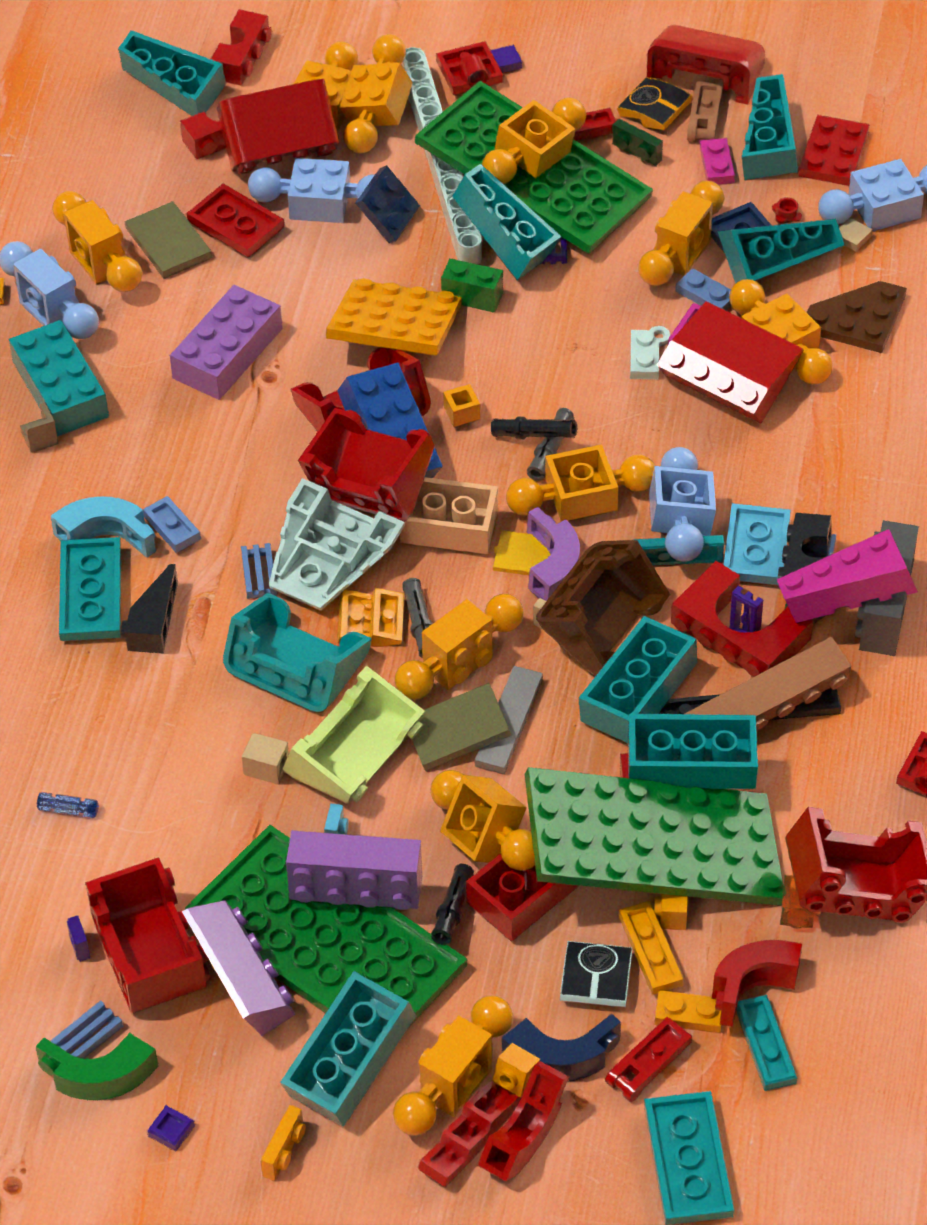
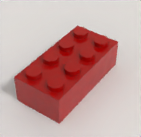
[466,829,579,942]

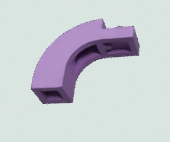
[527,507,580,601]

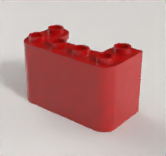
[217,79,339,174]
[785,807,927,923]
[85,857,211,1014]

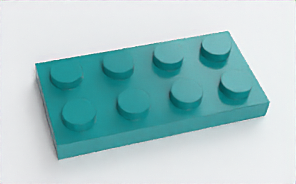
[59,537,121,641]
[644,1091,734,1225]

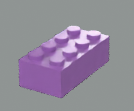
[170,285,283,400]
[286,830,422,910]

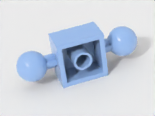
[248,158,375,223]
[818,159,927,232]
[0,241,99,339]
[649,447,716,562]

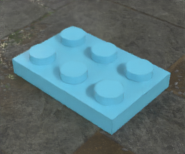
[723,503,791,585]

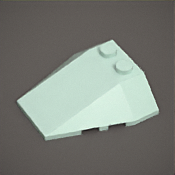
[269,478,405,610]

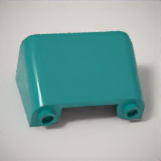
[223,593,372,712]

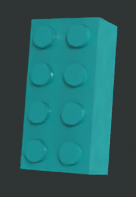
[9,320,109,437]
[578,616,698,743]
[628,714,758,789]
[280,971,416,1127]

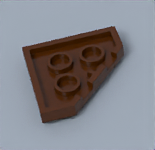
[807,281,907,353]

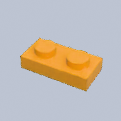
[654,990,721,1033]
[260,1104,306,1181]

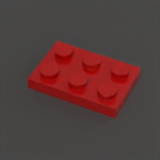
[798,114,870,186]
[186,183,285,257]

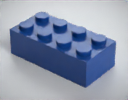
[337,363,443,478]

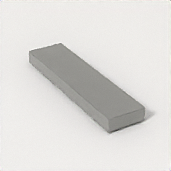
[475,666,543,774]

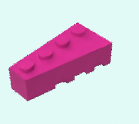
[777,529,918,623]

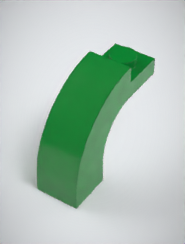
[35,1033,158,1100]

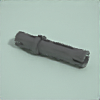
[527,408,574,481]
[402,578,433,658]

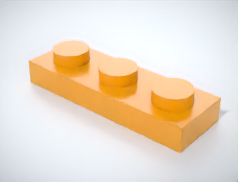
[619,901,684,995]

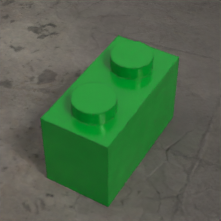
[441,258,503,313]

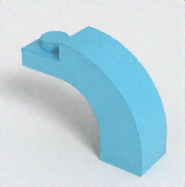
[51,496,156,558]

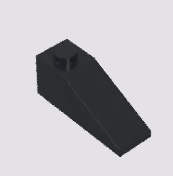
[121,564,178,654]

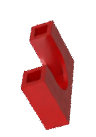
[671,561,813,677]

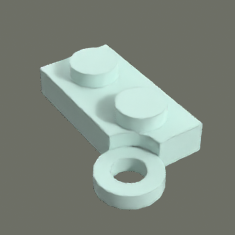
[630,326,670,380]

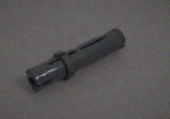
[491,416,578,439]
[431,864,474,945]

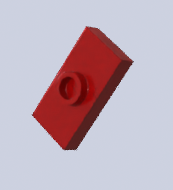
[573,108,616,141]

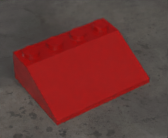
[657,301,804,424]

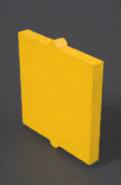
[493,530,551,575]

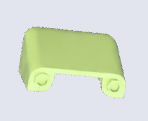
[283,666,425,804]

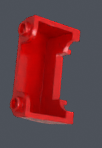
[646,25,765,105]
[290,347,431,432]
[298,408,435,522]

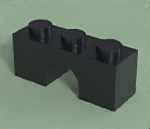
[778,513,832,598]

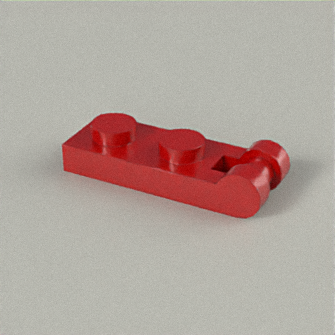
[605,1016,692,1102]

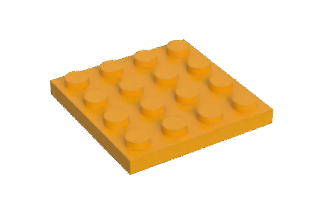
[326,278,461,356]

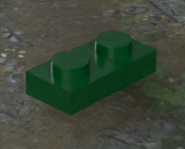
[612,119,663,166]

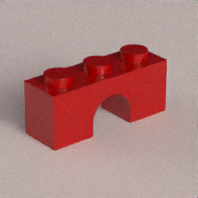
[211,9,272,86]
[180,112,226,160]

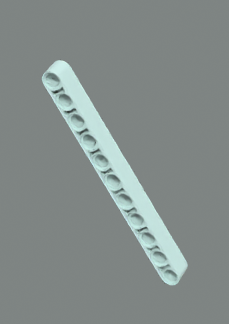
[402,47,482,264]

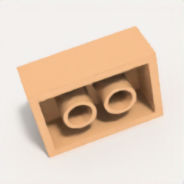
[400,477,498,554]

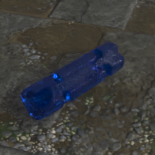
[37,792,99,818]

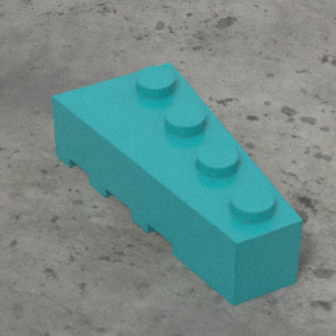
[118,30,226,116]
[742,74,798,180]
[452,164,561,280]
[718,219,845,284]

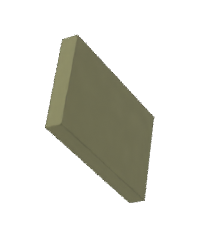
[125,201,212,278]
[412,683,512,771]

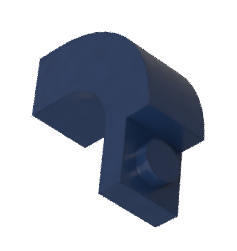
[502,1014,621,1082]

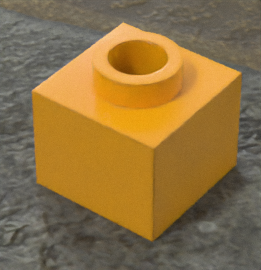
[443,384,481,427]
[654,894,688,930]
[492,1043,540,1097]

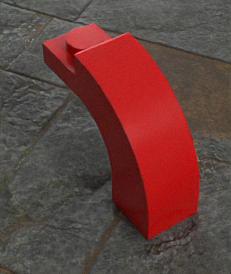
[712,940,802,1027]
[477,1061,569,1182]

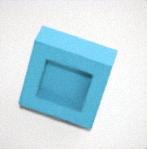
[324,803,349,835]

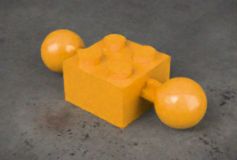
[339,34,413,153]
[293,41,358,130]
[482,97,586,184]
[638,181,725,286]
[52,191,142,292]
[729,279,833,385]
[506,444,655,522]
[394,594,524,700]
[430,770,535,871]
[393,995,513,1136]

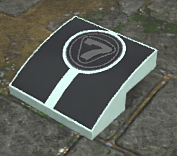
[560,941,633,1007]

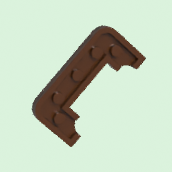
[536,540,670,676]

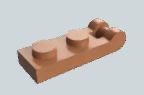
[687,81,723,141]

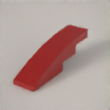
[418,1079,522,1187]

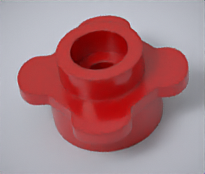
[772,198,802,224]

